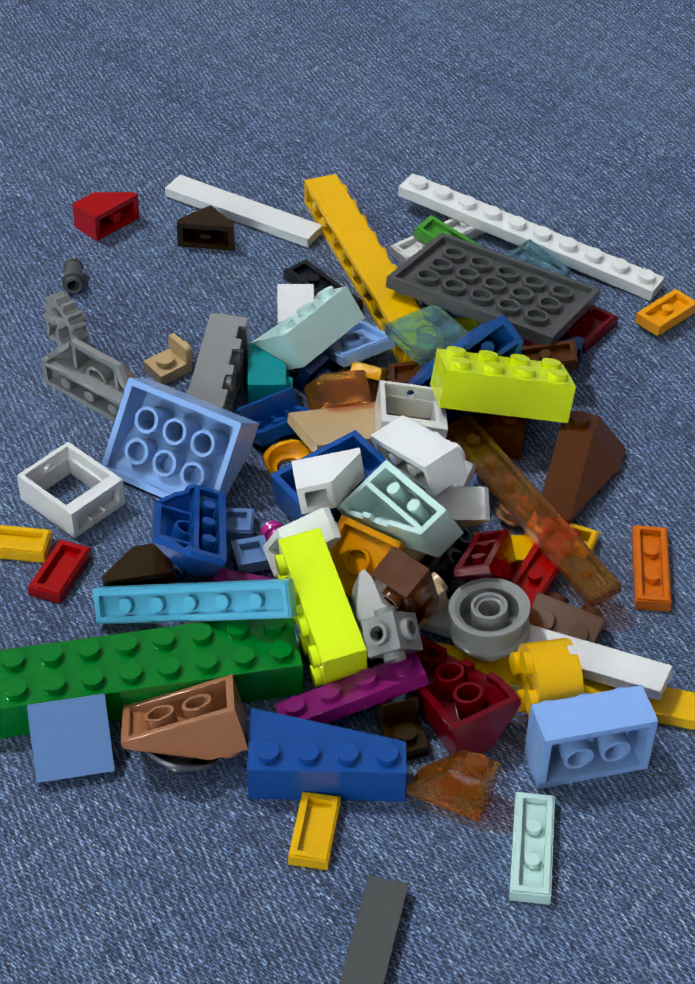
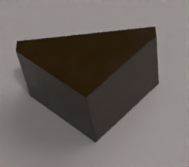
[176,205,235,251]

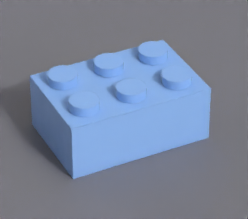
[524,685,658,789]

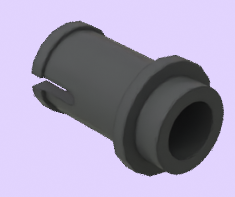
[62,258,85,293]

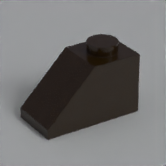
[102,543,175,587]

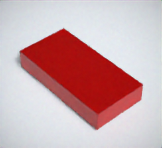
[28,539,92,604]

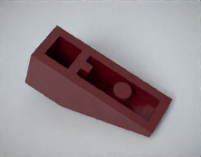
[453,529,518,582]

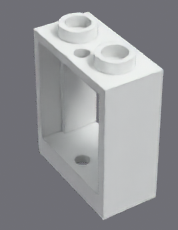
[374,380,448,439]
[17,442,125,539]

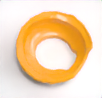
[262,439,312,474]

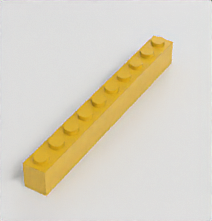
[304,174,444,363]

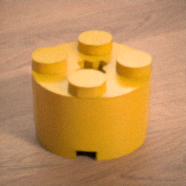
[509,638,584,717]

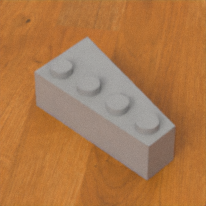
[186,313,249,412]

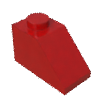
[72,192,140,241]

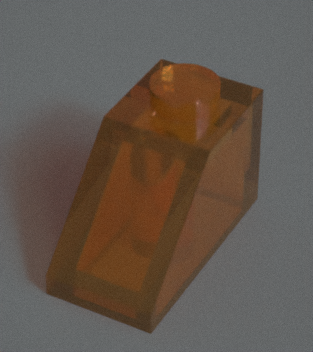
[406,750,500,822]

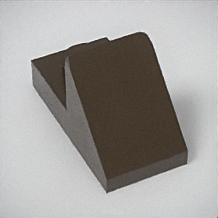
[371,693,430,761]

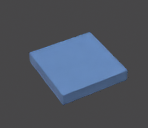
[27,694,115,783]

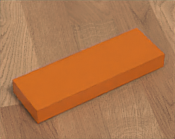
[631,525,671,612]

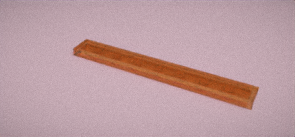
[446,414,622,607]

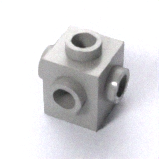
[361,606,423,664]

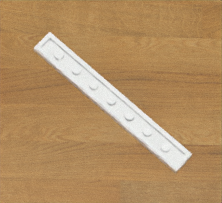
[420,601,672,701]

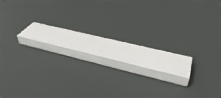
[165,175,322,248]

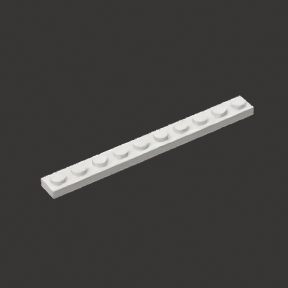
[398,173,665,301]

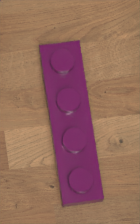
[275,652,429,724]

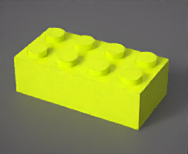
[430,346,576,423]
[274,528,367,687]

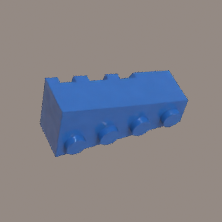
[247,708,407,802]

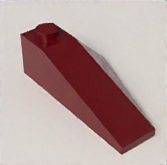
[409,635,522,764]

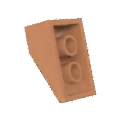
[121,674,248,760]

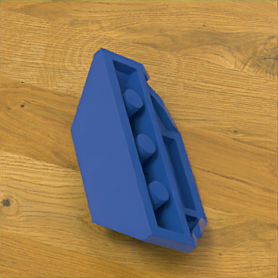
[407,314,524,420]
[151,483,227,578]

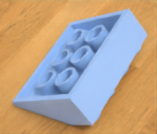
[101,377,259,498]

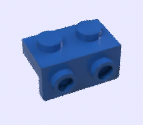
[237,387,311,447]

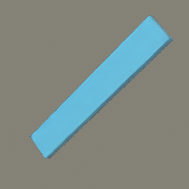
[93,579,297,624]

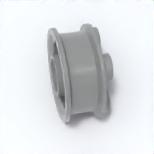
[448,578,530,662]

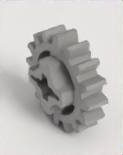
[43,291,90,348]

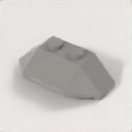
[41,337,137,422]

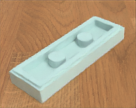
[509,792,555,905]

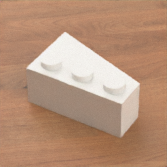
[370,415,468,496]

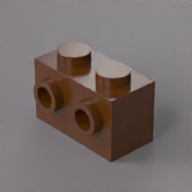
[371,546,439,625]

